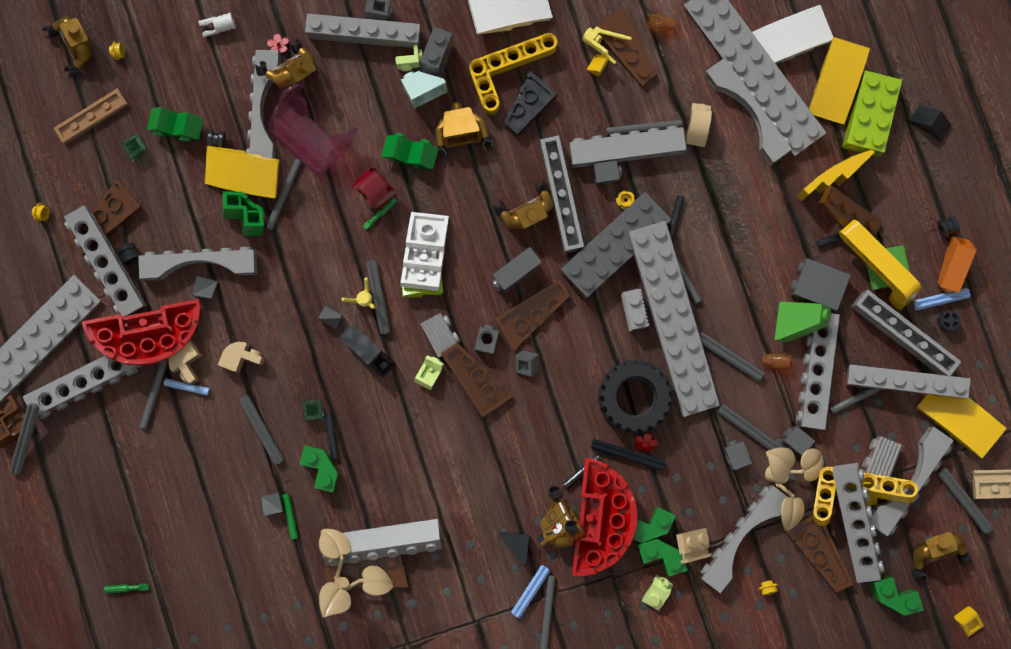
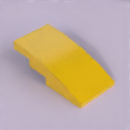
[808,37,870,124]
[205,146,280,198]
[796,150,875,202]
[917,394,1007,459]

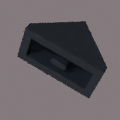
[909,105,951,141]
[499,531,529,565]

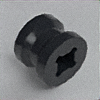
[207,130,226,148]
[937,216,960,239]
[117,243,140,265]
[937,311,961,331]

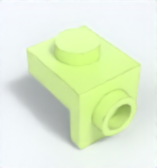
[396,44,423,71]
[414,355,444,390]
[642,575,673,611]

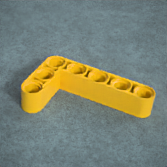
[469,33,557,115]
[839,220,921,310]
[813,467,918,526]

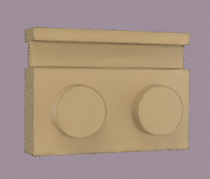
[972,470,1011,499]
[676,528,711,563]

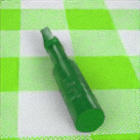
[363,198,398,230]
[104,584,150,594]

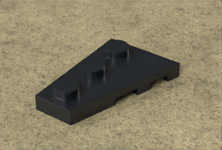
[504,71,557,136]

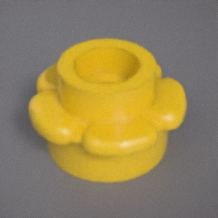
[109,41,125,60]
[616,191,635,210]
[32,203,50,222]
[759,580,778,596]

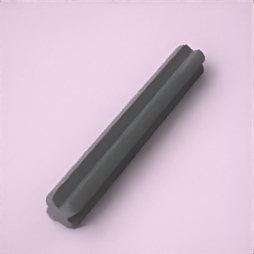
[366,260,390,335]
[699,332,765,381]
[239,396,284,465]
[10,403,39,475]
[718,404,784,450]
[937,468,993,534]

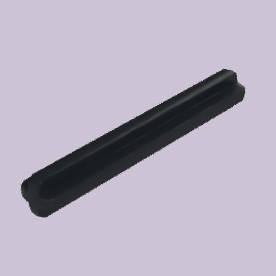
[591,439,665,470]

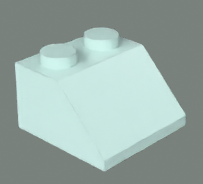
[401,71,447,109]

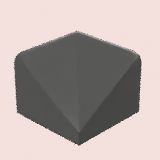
[193,277,218,300]
[318,306,343,329]
[516,351,539,377]
[262,492,285,516]

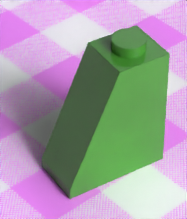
[775,302,831,343]

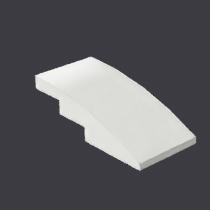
[468,0,553,35]
[752,5,833,64]
[400,212,449,291]

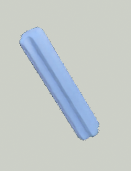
[913,288,970,311]
[512,565,550,618]

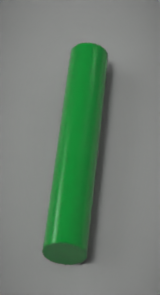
[282,493,299,540]

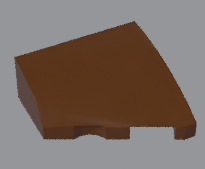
[0,394,26,448]

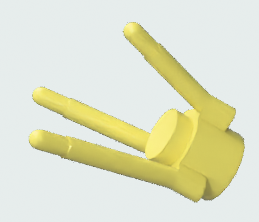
[582,26,632,64]
[341,277,375,309]

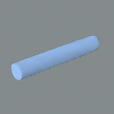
[164,378,210,396]

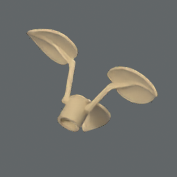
[765,448,824,531]
[319,529,393,618]

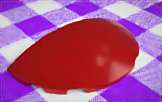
[82,299,200,366]
[572,458,638,576]

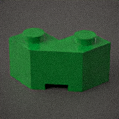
[147,107,204,143]
[381,133,439,170]
[222,192,264,236]
[300,446,340,492]
[634,507,676,543]
[636,538,688,577]
[869,575,923,616]

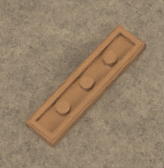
[53,88,129,145]

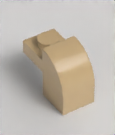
[686,103,712,147]
[169,340,202,384]
[218,342,265,373]

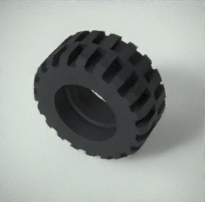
[598,360,673,434]

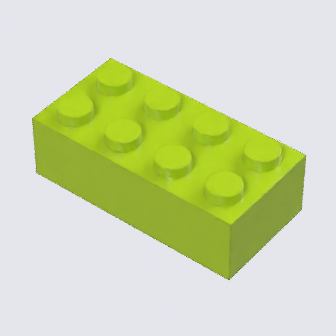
[842,70,902,157]

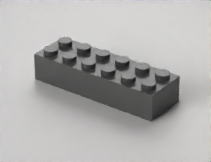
[560,192,671,300]

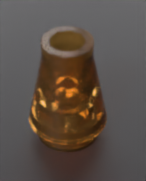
[647,13,676,32]
[762,352,791,371]

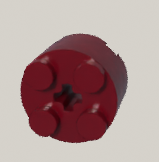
[353,166,397,210]

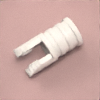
[198,12,236,37]

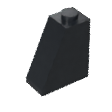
[340,324,396,378]

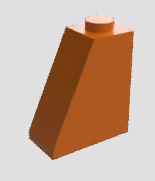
[938,235,976,293]

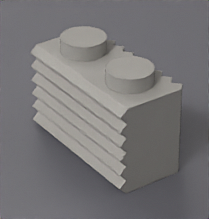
[621,289,649,332]
[421,313,460,359]
[862,436,902,477]

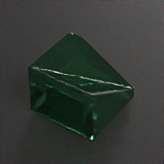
[121,134,147,161]
[302,399,325,421]

